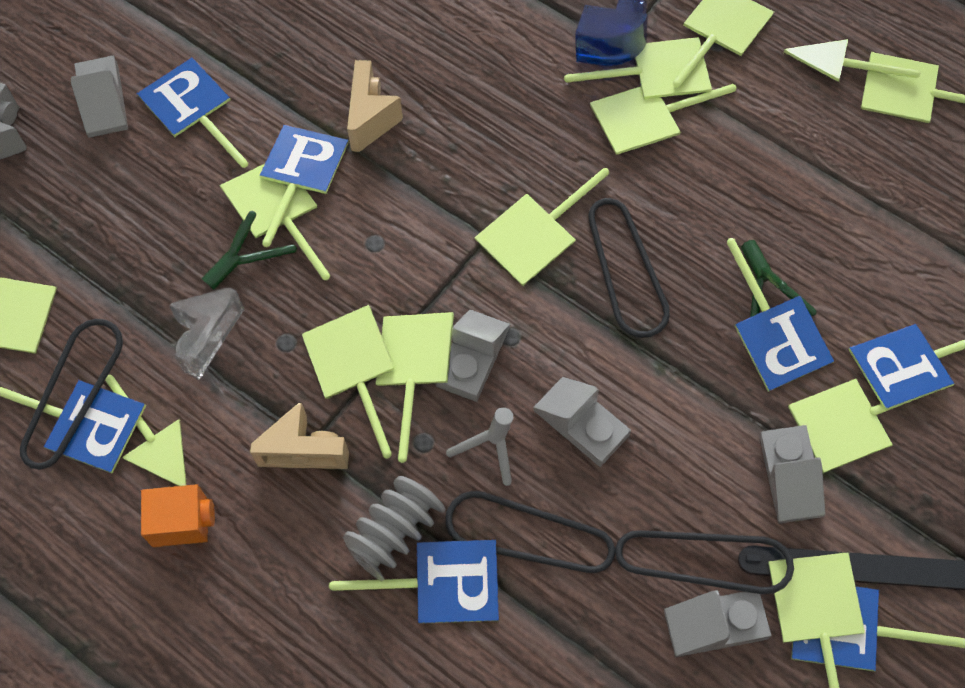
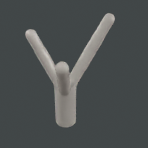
[446,408,513,486]

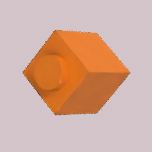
[141,484,215,547]

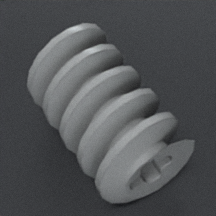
[343,476,446,581]

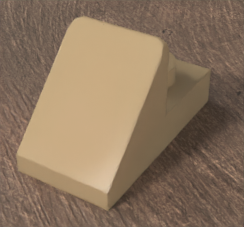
[347,60,403,152]
[250,403,349,469]

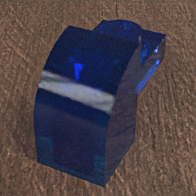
[575,0,648,66]

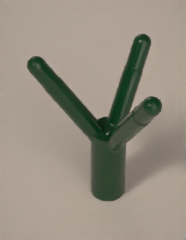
[201,211,297,290]
[740,240,817,317]

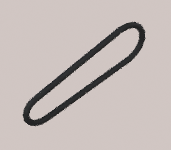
[588,198,670,338]
[20,319,123,470]
[445,491,615,573]
[615,530,794,594]

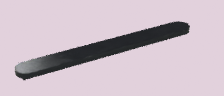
[738,546,965,590]

